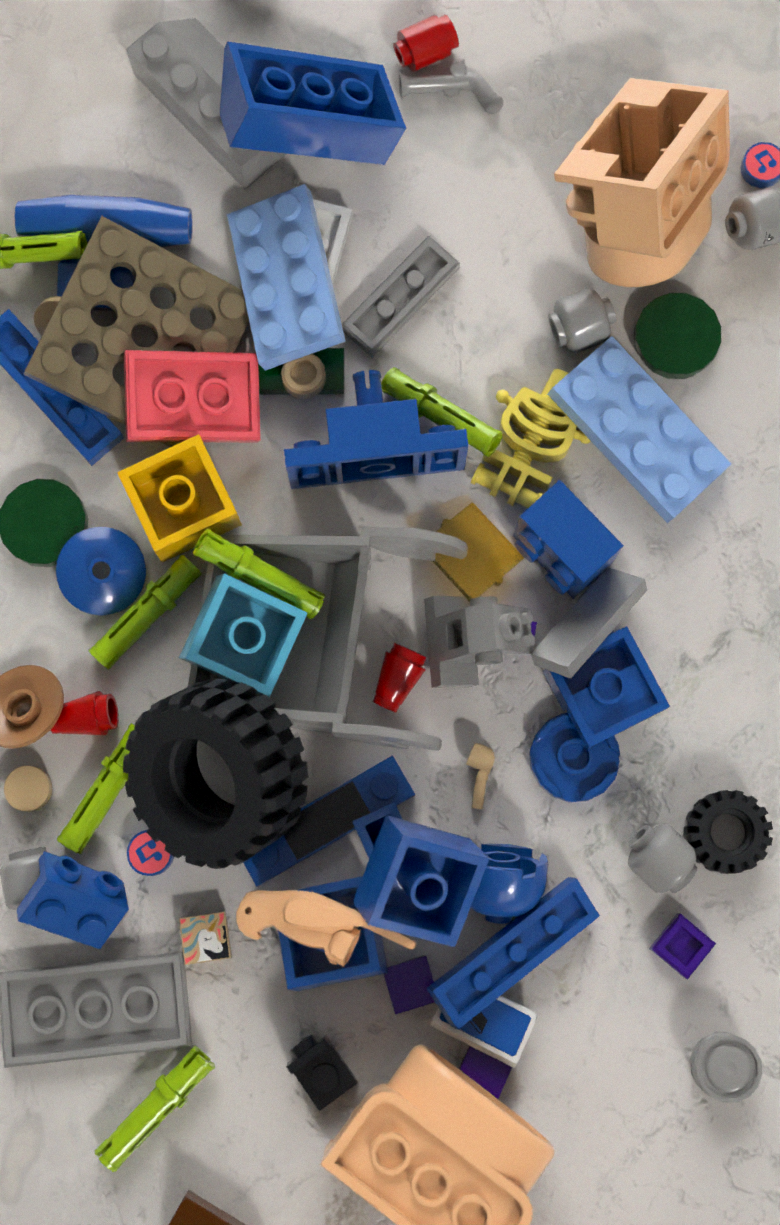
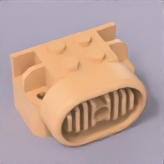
[554,78,730,287]
[321,1045,555,1225]

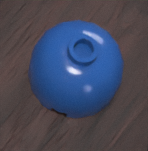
[471,843,548,924]

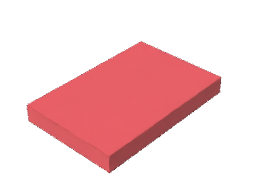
[124,350,261,443]

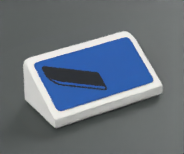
[430,995,537,1068]

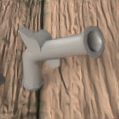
[399,59,503,114]

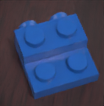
[542,626,670,749]

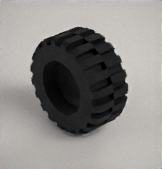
[123,679,308,869]

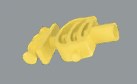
[471,369,591,508]

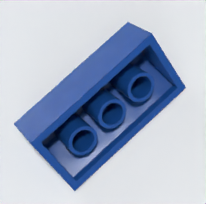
[219,41,406,165]

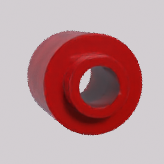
[393,15,459,72]

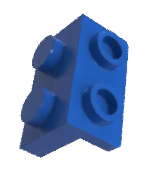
[17,852,129,949]

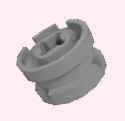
[690,1032,762,1103]

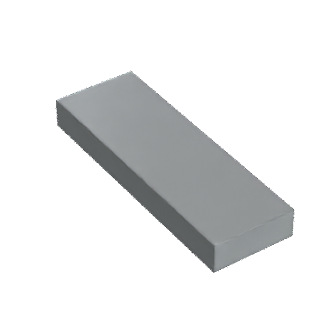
[342,235,460,358]
[531,567,647,679]

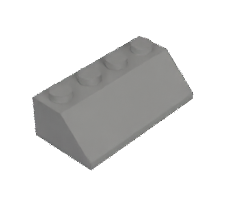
[126,18,286,189]

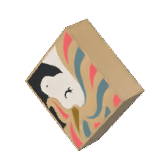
[179,912,232,965]

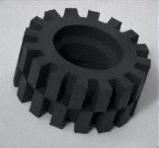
[684,790,773,874]

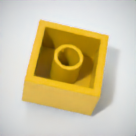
[117,434,242,563]

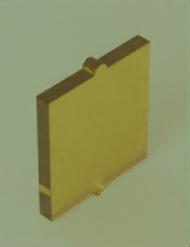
[432,502,524,602]

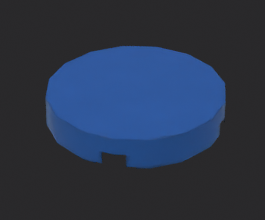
[529,713,620,803]

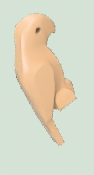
[236,890,417,967]

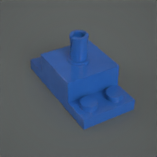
[284,370,468,489]

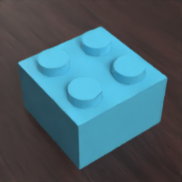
[179,574,308,697]

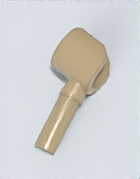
[466,743,495,809]

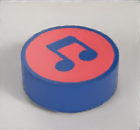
[740,142,780,188]
[127,830,174,876]

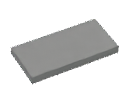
[0,952,192,1068]

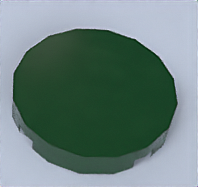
[634,293,721,379]
[0,479,88,567]

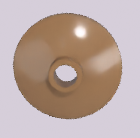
[0,665,64,748]

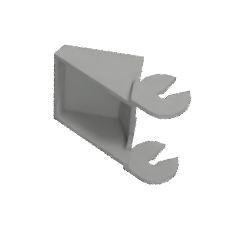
[188,527,468,751]

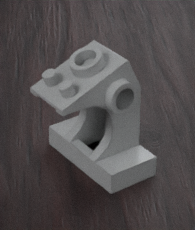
[424,596,535,688]

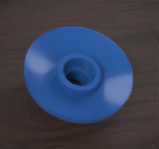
[56,527,146,615]

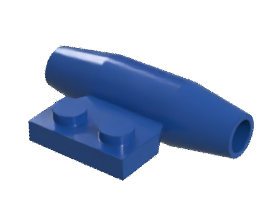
[15,195,193,311]

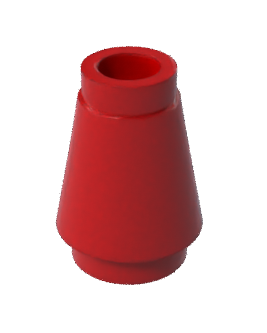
[372,642,427,713]
[50,691,119,735]

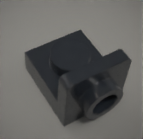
[286,1034,358,1111]

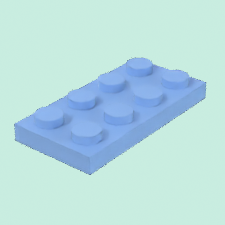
[227,184,345,371]
[548,336,731,523]

